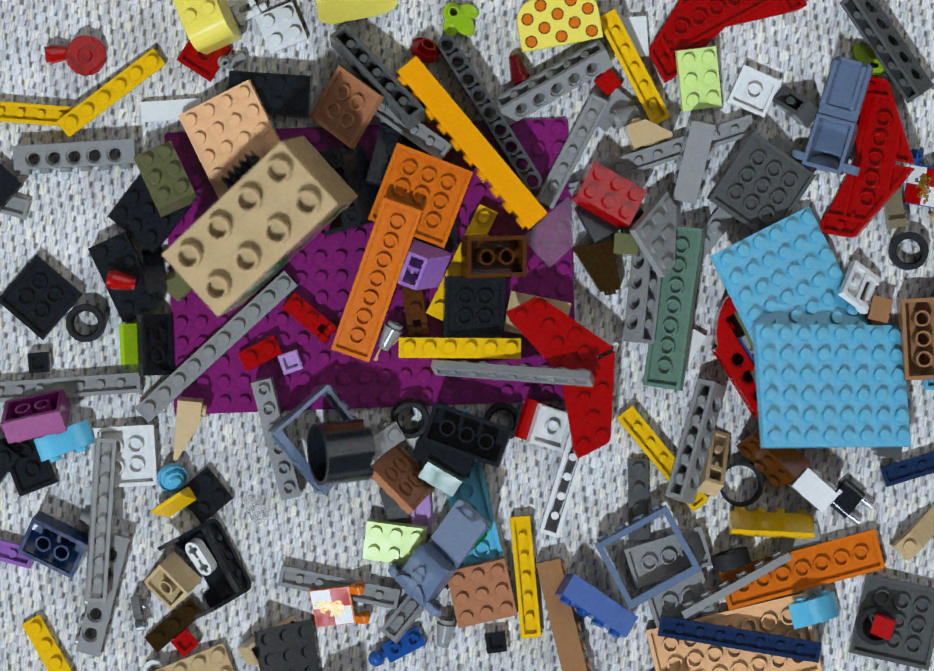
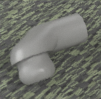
[218,51,247,69]

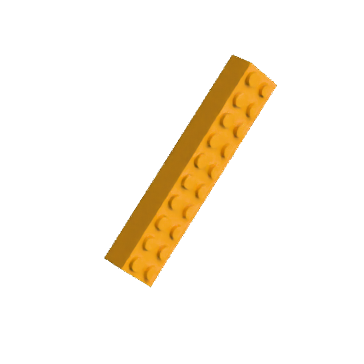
[397,56,548,230]

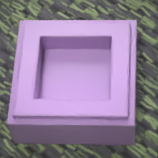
[278,349,303,375]

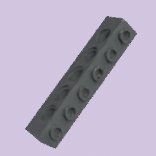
[840,0,934,103]
[330,23,425,131]

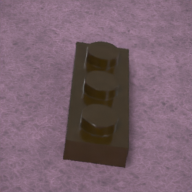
[144,598,202,653]

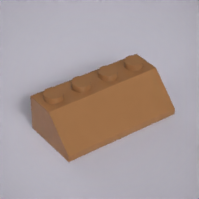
[896,297,934,380]

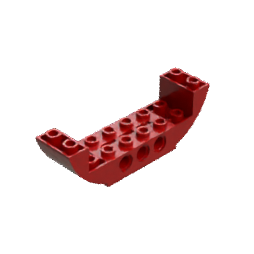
[711,293,759,419]

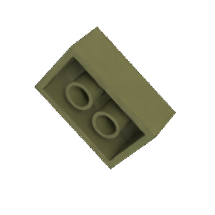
[133,141,198,217]

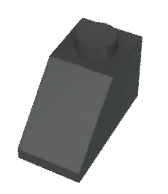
[772,85,818,128]
[379,488,411,523]

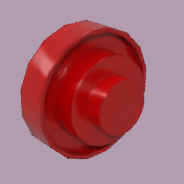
[410,37,440,63]

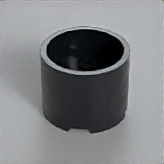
[307,419,376,486]

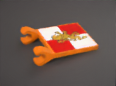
[309,582,370,628]

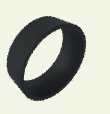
[720,462,764,507]

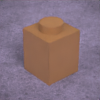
[865,295,893,325]

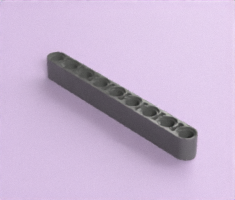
[438,35,542,193]

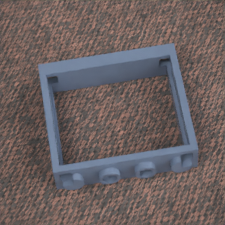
[268,384,358,495]
[594,504,702,610]

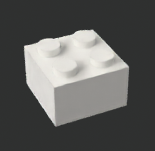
[787,466,838,513]

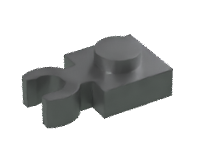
[130,594,147,631]

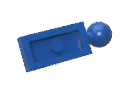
[368,626,426,666]

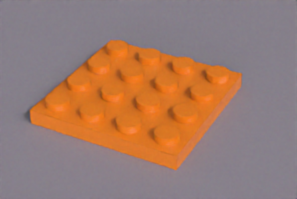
[368,143,473,248]

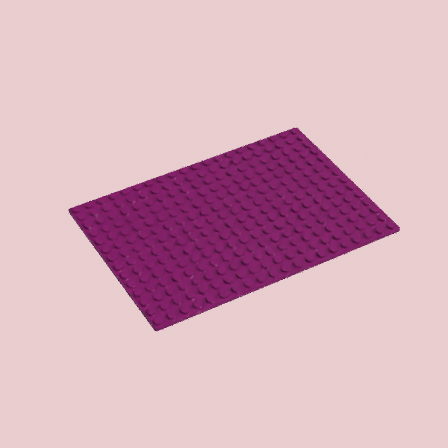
[164,118,575,414]

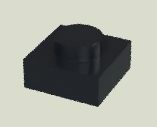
[28,352,51,373]
[484,630,507,654]

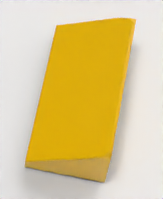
[151,487,196,518]

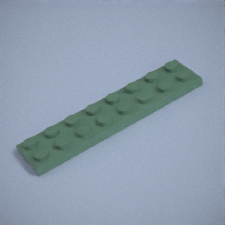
[643,226,705,391]

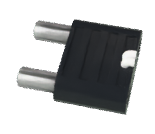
[830,478,874,525]

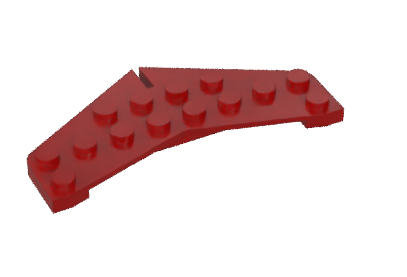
[649,0,807,83]
[820,77,915,238]
[506,297,615,458]

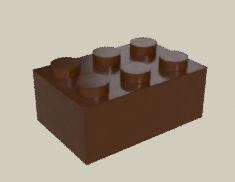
[461,233,527,278]
[736,425,810,489]

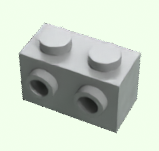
[371,420,406,460]

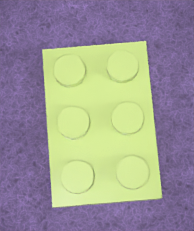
[675,46,722,112]
[362,518,428,565]

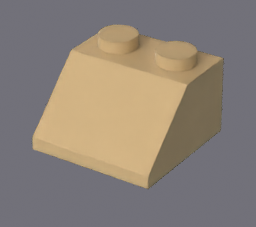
[624,117,673,152]
[143,551,202,611]

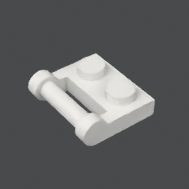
[838,260,881,314]

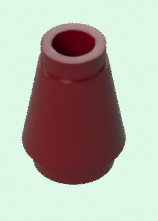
[509,54,530,86]

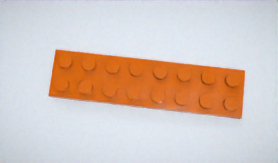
[331,196,423,362]
[718,528,885,610]

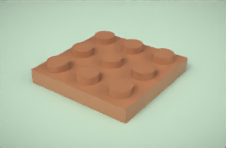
[309,65,384,149]
[371,444,435,515]
[448,556,518,628]

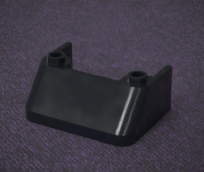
[319,144,378,237]
[157,519,251,620]

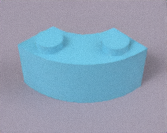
[33,420,95,463]
[789,589,840,629]

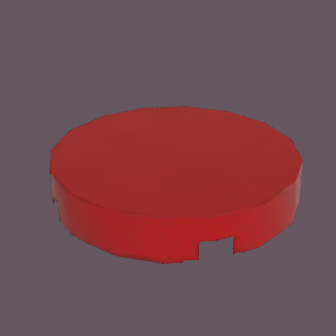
[65,35,106,76]

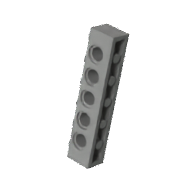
[493,39,613,126]
[12,139,137,175]
[623,220,661,344]
[251,376,303,501]
[665,379,726,505]
[74,532,132,657]

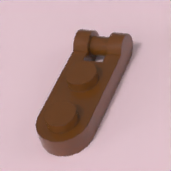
[402,286,429,337]

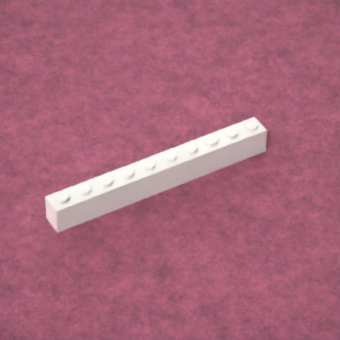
[539,337,619,538]

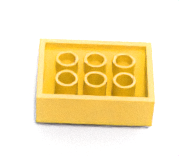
[728,507,815,539]

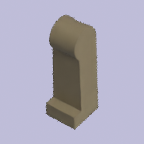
[884,187,908,229]

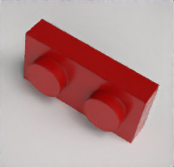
[237,335,283,372]

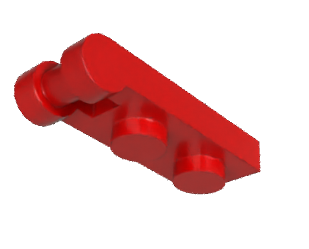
[282,292,338,344]

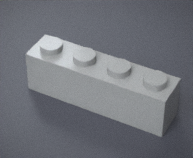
[670,118,717,204]

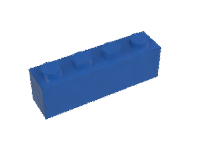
[555,574,638,639]

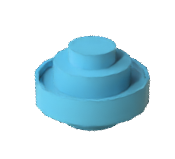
[157,463,188,492]

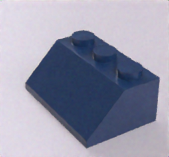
[17,511,89,579]

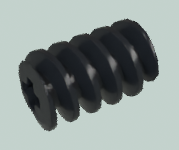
[220,150,262,189]

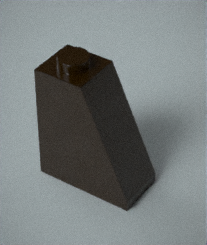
[573,241,620,296]

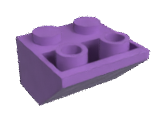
[397,239,452,290]

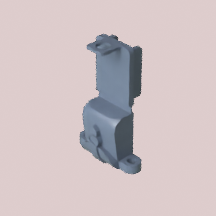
[790,56,873,176]
[388,499,490,617]

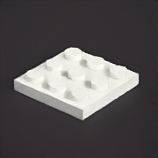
[93,424,158,488]

